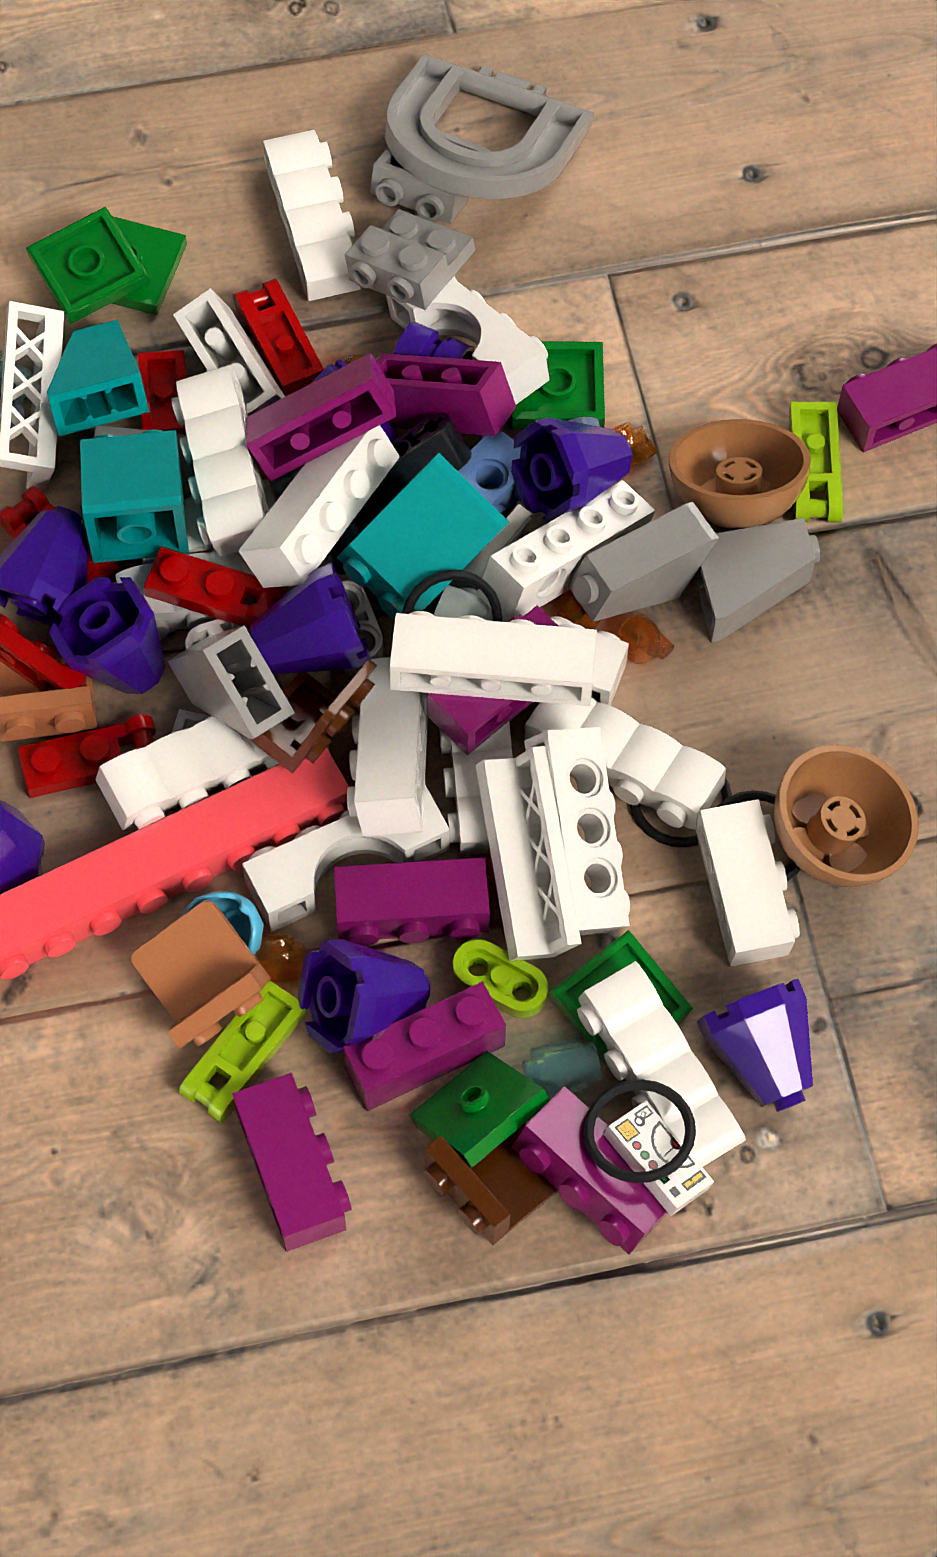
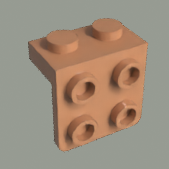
[0,644,98,742]
[131,900,271,1049]

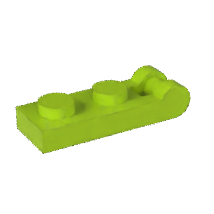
[788,401,843,523]
[179,980,308,1123]

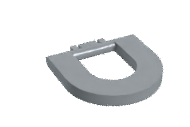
[384,54,594,199]

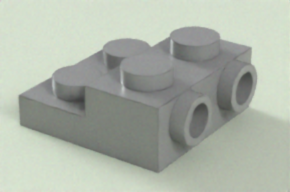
[370,130,490,224]
[344,209,476,310]

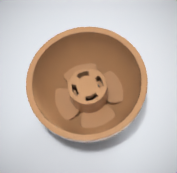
[669,419,811,529]
[774,744,919,887]

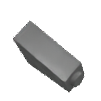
[568,502,719,622]
[693,518,820,642]
[167,625,295,739]

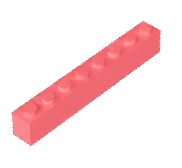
[0,748,349,980]

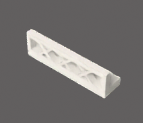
[0,301,64,492]
[475,746,581,961]

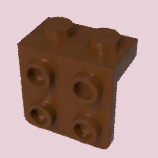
[246,659,377,774]
[423,1124,558,1246]

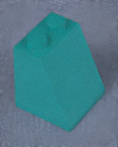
[80,429,189,563]
[337,453,509,619]

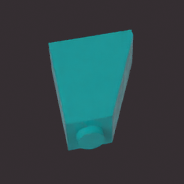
[46,319,149,437]

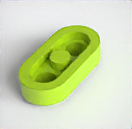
[453,939,548,1018]

